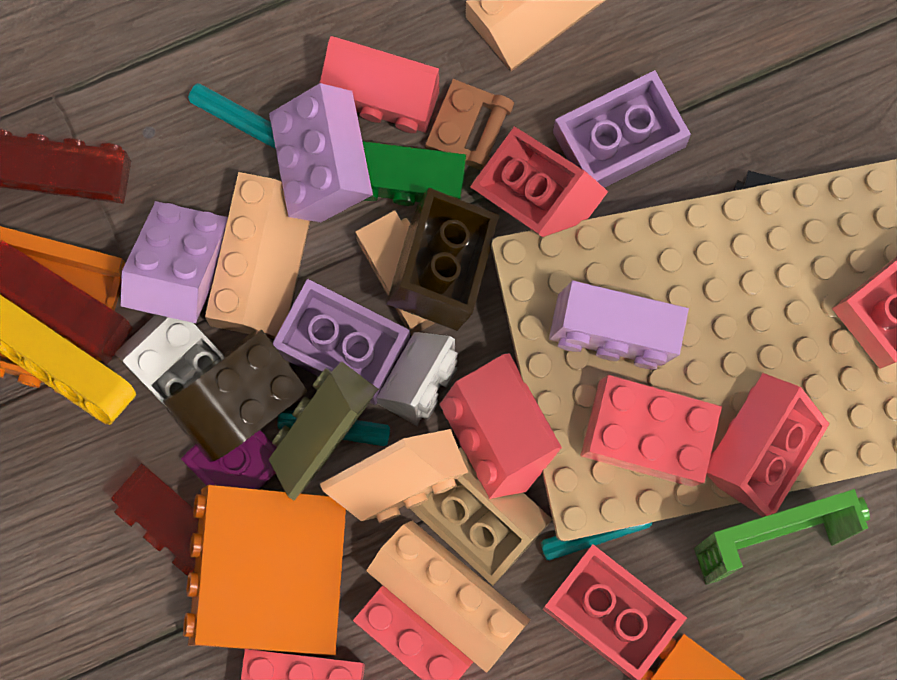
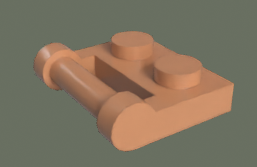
[425,79,515,170]

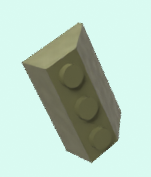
[269,361,379,501]

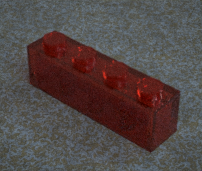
[0,129,131,204]
[0,240,133,365]
[111,463,199,576]

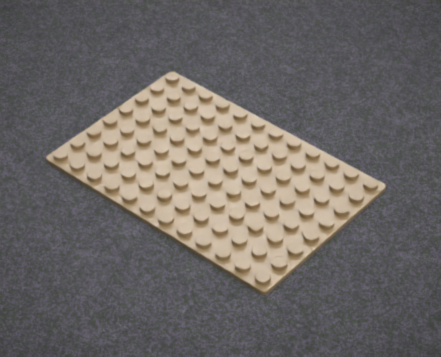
[491,159,897,541]

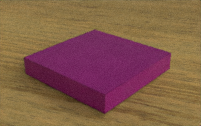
[181,430,277,490]

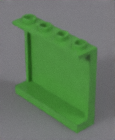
[694,489,870,585]

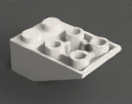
[114,314,223,411]
[376,332,458,426]

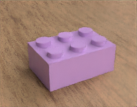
[553,70,691,188]
[269,83,373,223]
[121,201,228,323]
[273,279,410,406]
[549,280,689,370]

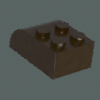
[386,188,499,331]
[163,330,308,462]

